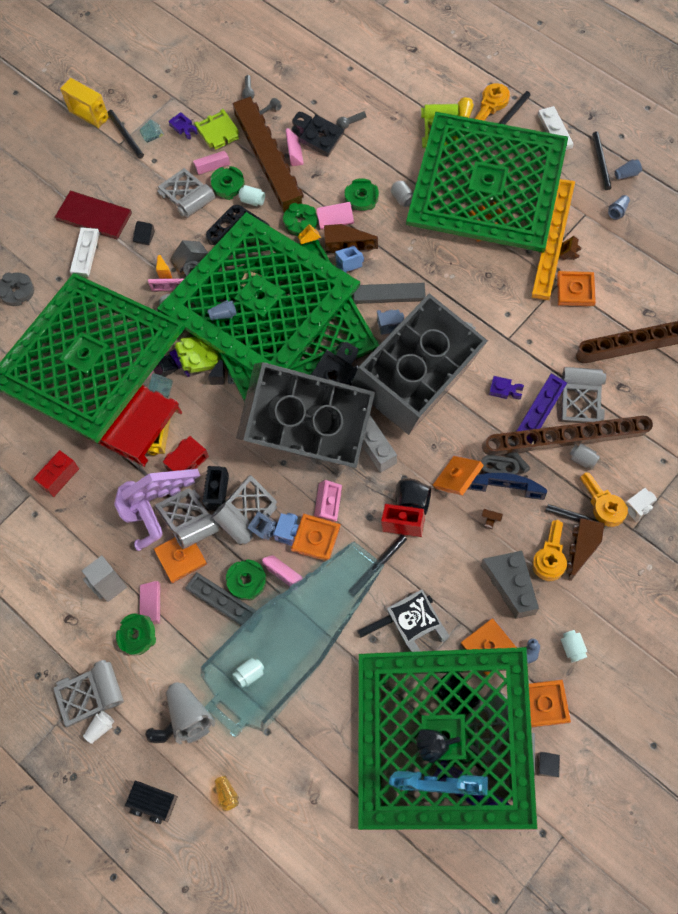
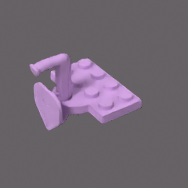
[114,469,201,551]

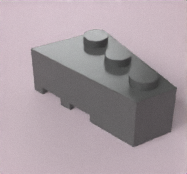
[481,551,539,619]

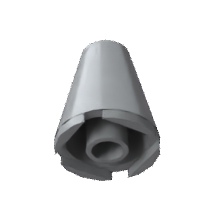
[166,682,215,744]

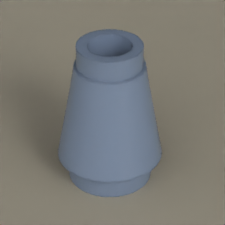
[614,159,642,180]
[608,195,630,220]
[208,300,237,320]

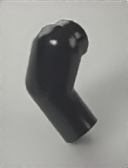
[145,722,173,743]

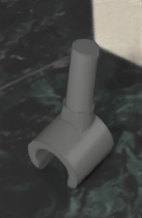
[259,98,282,114]

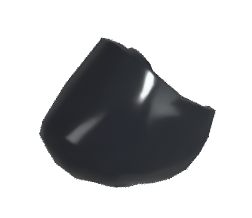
[396,478,431,515]

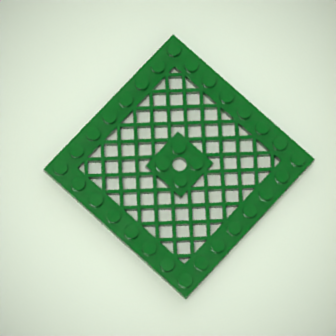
[406,112,568,253]
[157,212,360,373]
[194,239,379,403]
[0,273,186,443]
[358,647,538,830]

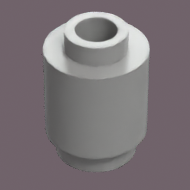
[391,181,413,207]
[570,443,600,469]

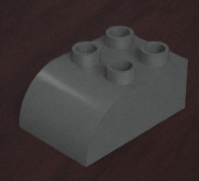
[351,293,488,435]
[236,362,375,468]

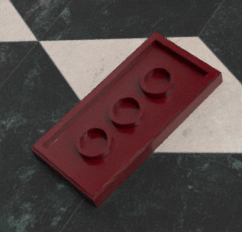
[55,190,132,240]

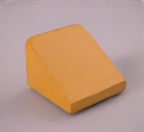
[298,224,321,244]
[156,255,172,279]

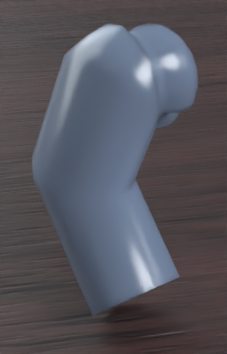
[527,639,540,664]

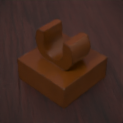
[559,236,582,260]
[482,509,503,529]

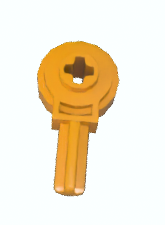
[475,83,510,121]
[580,472,628,527]
[532,520,567,581]

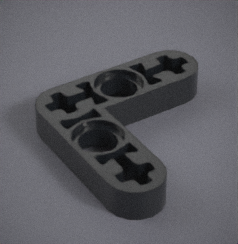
[206,205,270,246]

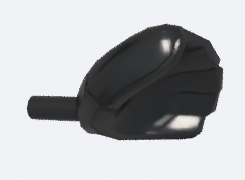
[416,729,460,763]

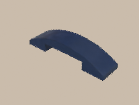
[468,473,547,500]

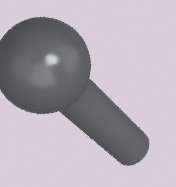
[242,75,255,100]
[336,111,367,129]
[504,443,530,473]

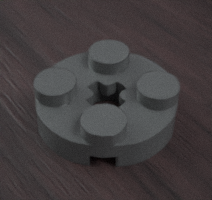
[0,272,34,306]

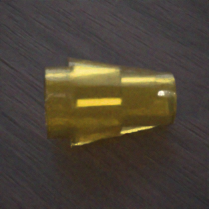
[214,776,239,811]

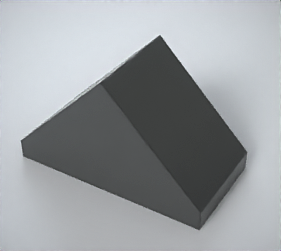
[171,240,208,273]

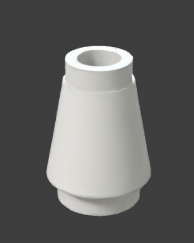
[83,711,114,744]

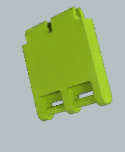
[194,109,239,150]
[175,337,225,373]

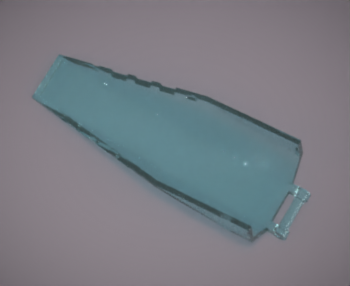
[201,541,385,738]

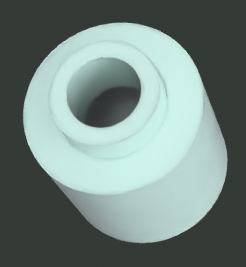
[239,185,265,206]
[560,630,587,663]
[232,658,264,688]

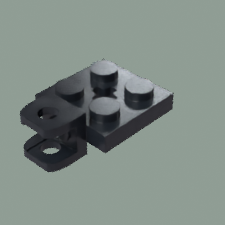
[291,112,345,157]
[310,342,358,385]

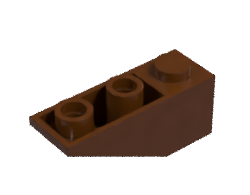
[324,224,378,253]
[566,518,605,581]

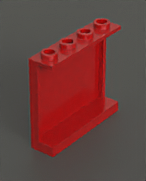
[87,377,182,467]

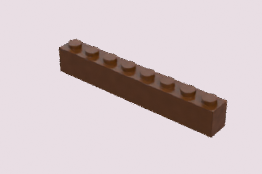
[232,96,304,213]

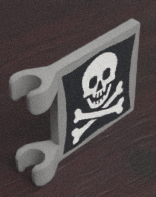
[387,590,449,652]

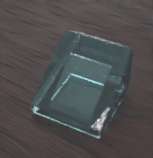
[139,119,164,143]
[148,373,173,398]

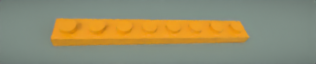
[532,179,575,301]

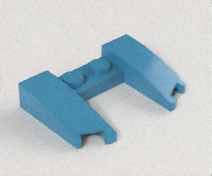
[389,771,488,796]

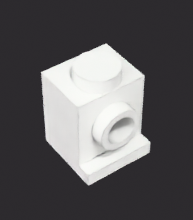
[626,488,657,522]

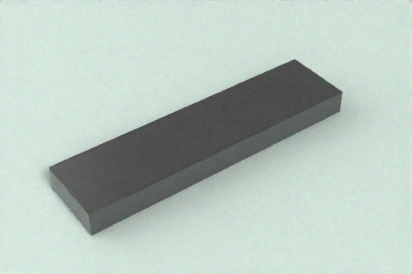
[354,282,426,304]
[185,572,263,632]

